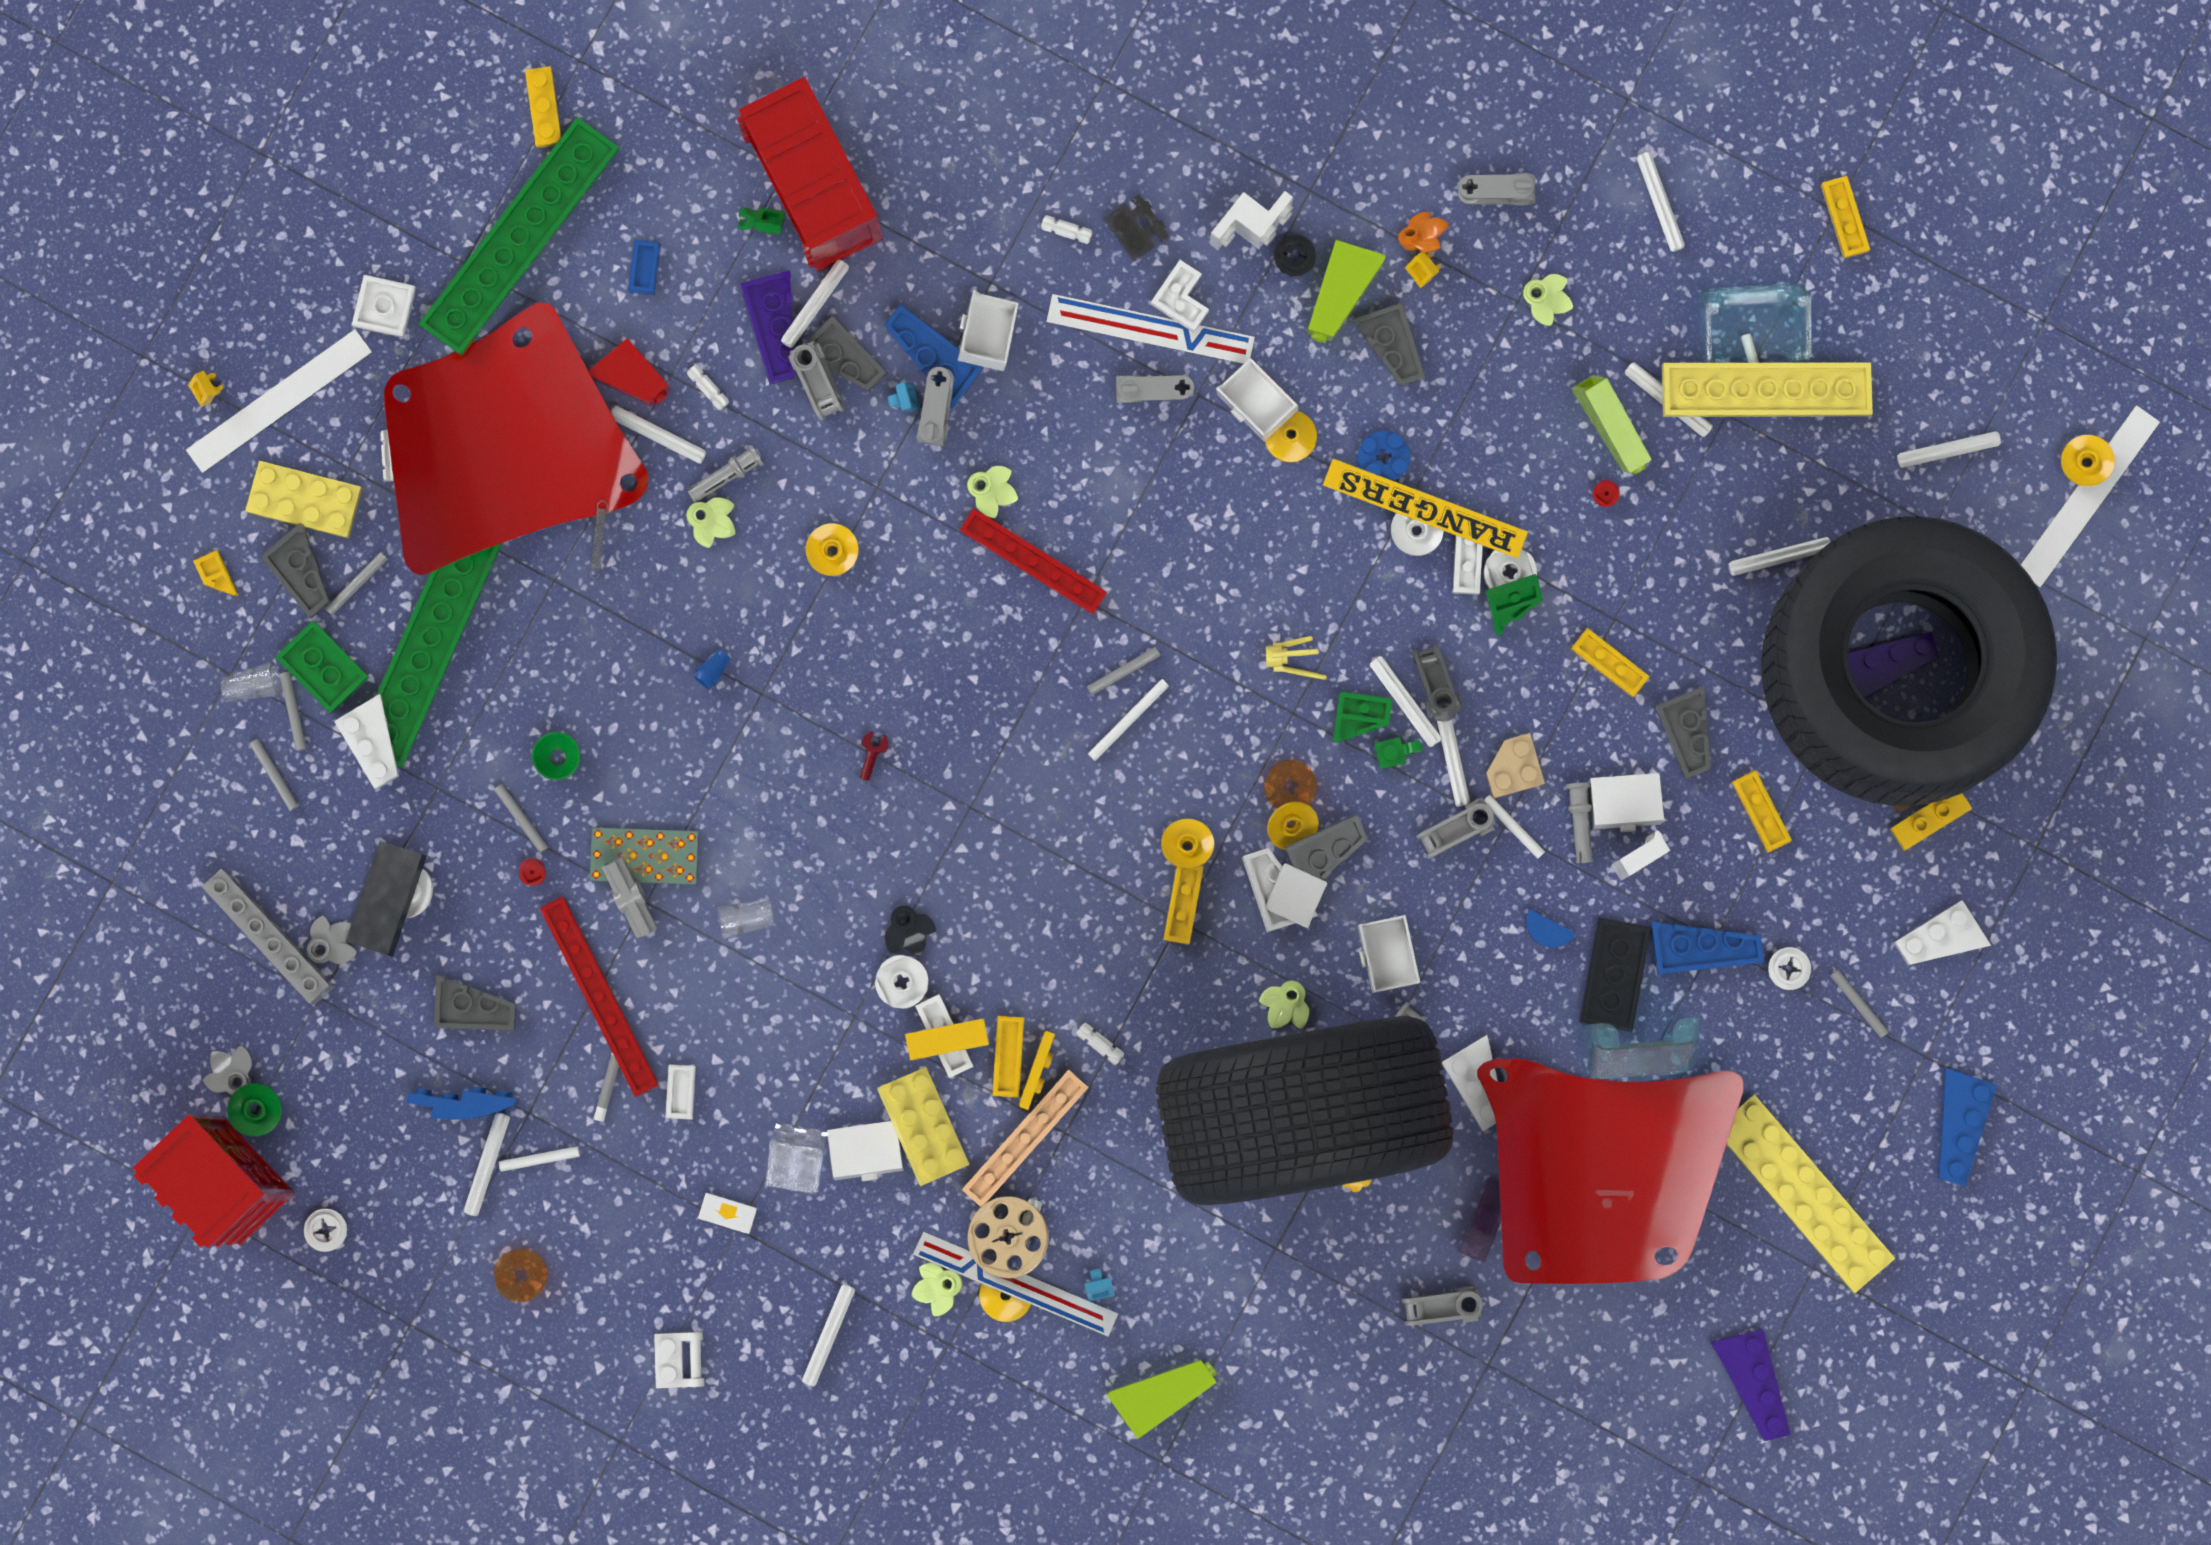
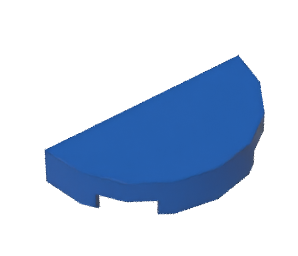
[1526,909,1577,948]

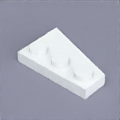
[334,694,399,790]
[1242,848,1319,933]
[1893,900,1991,965]
[1442,1035,1498,1131]

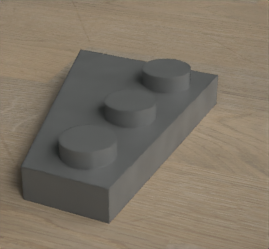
[260,523,332,618]
[1655,686,1711,780]
[434,975,516,1031]

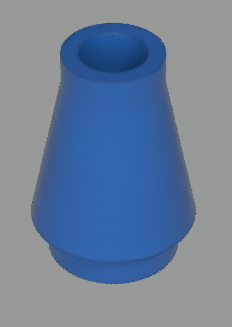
[693,649,731,689]

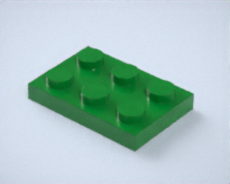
[275,620,370,714]

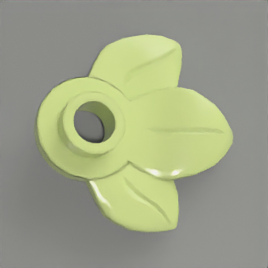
[1523,274,1573,326]
[967,466,1018,518]
[686,497,735,548]
[1259,980,1310,1029]
[912,1262,963,1316]

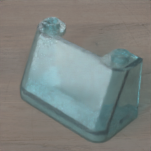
[1699,283,1812,363]
[1584,1017,1700,1079]

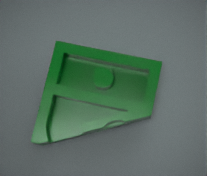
[1485,574,1543,636]
[1333,692,1392,743]

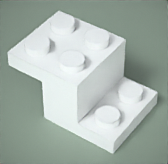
[1210,191,1294,250]

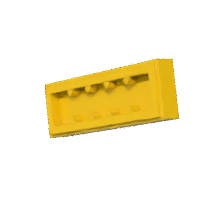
[1890,793,1972,851]
[992,1016,1024,1098]
[1019,1031,1055,1110]

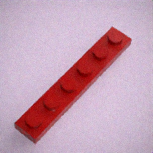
[959,508,1107,615]

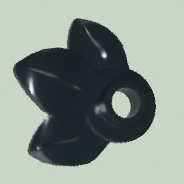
[885,906,936,956]

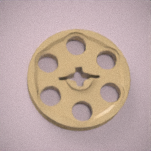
[968,1197,1049,1278]

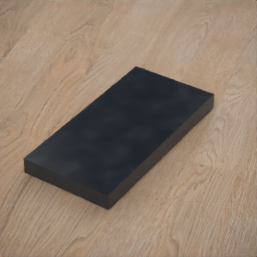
[346,841,427,957]
[1579,917,1652,1032]

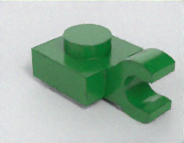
[738,207,786,234]
[1374,737,1423,770]

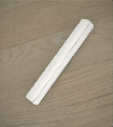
[1637,152,1685,252]
[781,259,849,348]
[1625,362,1713,437]
[611,406,706,464]
[1897,431,2001,468]
[1729,537,1830,576]
[1370,656,1441,747]
[1437,703,1470,807]
[464,1112,510,1216]
[802,1284,855,1386]

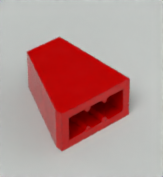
[588,338,671,407]

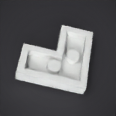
[1151,260,1209,333]

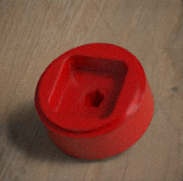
[1593,479,1620,507]
[519,858,546,886]

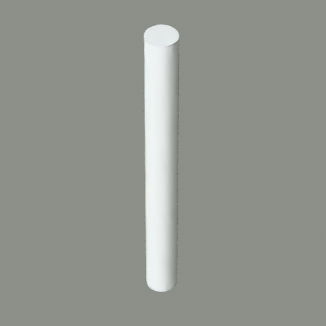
[1088,679,1169,761]

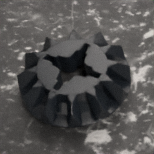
[1274,235,1316,277]

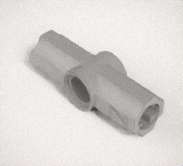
[602,856,658,938]

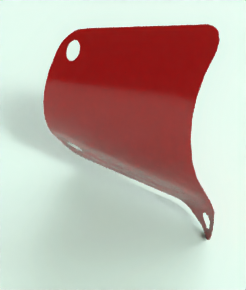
[384,302,649,575]
[1477,1059,1744,1284]

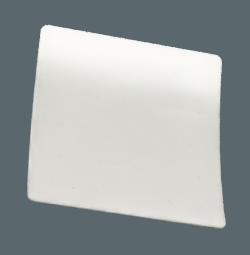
[1265,864,1327,928]

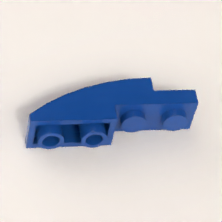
[406,1086,519,1120]

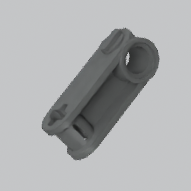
[1411,643,1463,722]

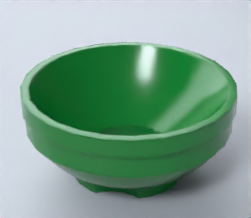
[532,732,581,781]

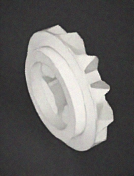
[1768,947,1811,990]
[304,1209,347,1252]

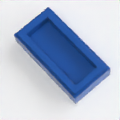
[628,240,661,296]

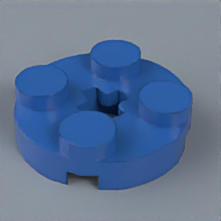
[1357,431,1410,482]

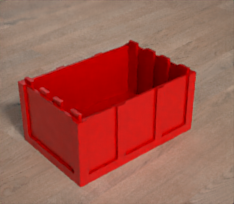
[736,76,883,272]
[133,1114,296,1248]

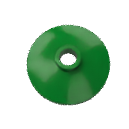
[227,1083,282,1137]

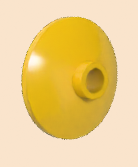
[1265,411,1317,462]
[2061,435,2115,487]
[806,523,859,576]
[1267,802,1319,850]
[1161,819,1214,869]
[979,1269,1031,1322]

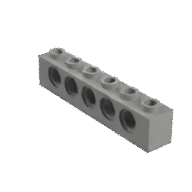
[202,869,335,1005]

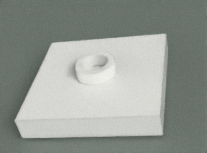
[352,275,416,338]

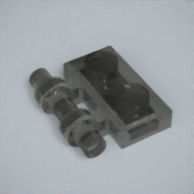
[1104,194,1170,262]

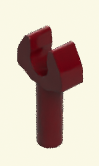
[859,731,889,781]

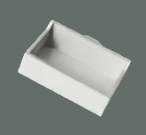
[958,290,1019,371]
[1216,358,1298,442]
[1589,773,1664,832]
[1611,830,1670,880]
[1358,915,1420,993]
[827,1121,904,1182]

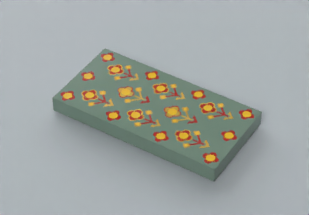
[590,828,699,885]

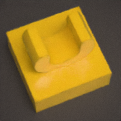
[1405,252,1441,288]
[188,370,223,407]

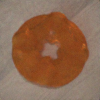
[1264,760,1317,809]
[494,1249,549,1302]

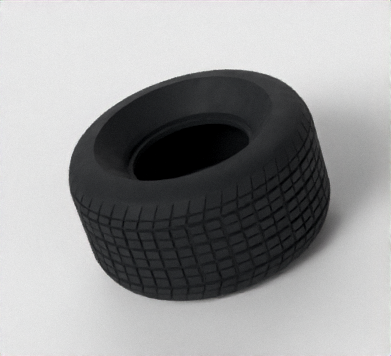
[1761,516,2057,806]
[1156,1016,1454,1205]

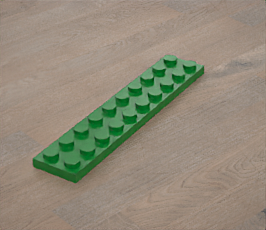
[418,117,620,357]
[376,543,503,769]

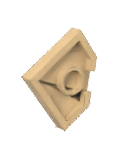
[1486,733,1545,799]

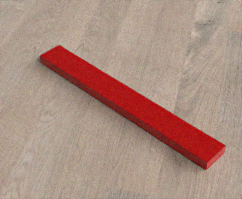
[539,896,660,1097]

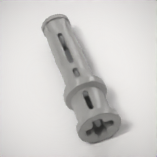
[687,445,764,503]
[1566,782,1593,863]

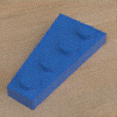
[885,304,984,410]
[1650,922,1764,975]
[1938,1068,1997,1187]

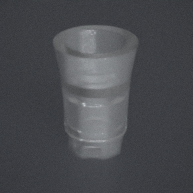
[220,661,282,702]
[716,900,774,941]

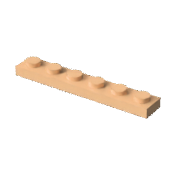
[962,1070,1089,1207]

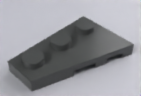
[1352,303,1426,387]
[802,316,888,391]
[1284,814,1368,880]

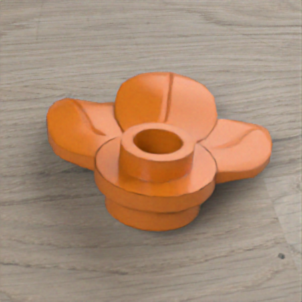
[1398,212,1449,252]

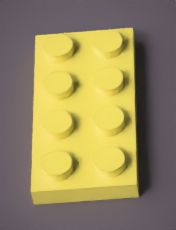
[245,461,363,539]
[877,1067,969,1186]

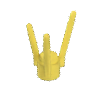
[1266,636,1327,680]

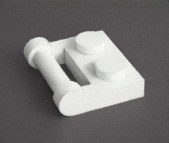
[654,1332,705,1388]

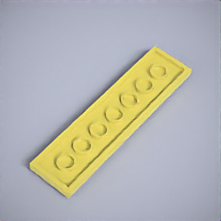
[1662,363,1873,417]
[1726,1094,1895,1293]

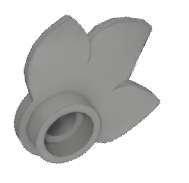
[307,916,357,964]
[203,1046,252,1095]

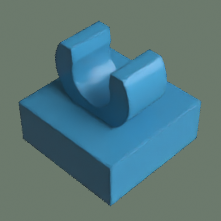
[887,382,921,412]
[1085,1269,1115,1302]

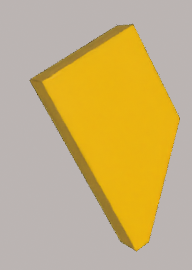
[193,550,239,596]

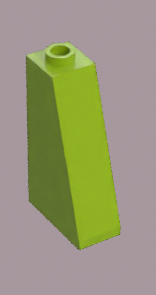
[1307,240,1386,343]
[1571,375,1652,474]
[1106,1359,1217,1439]

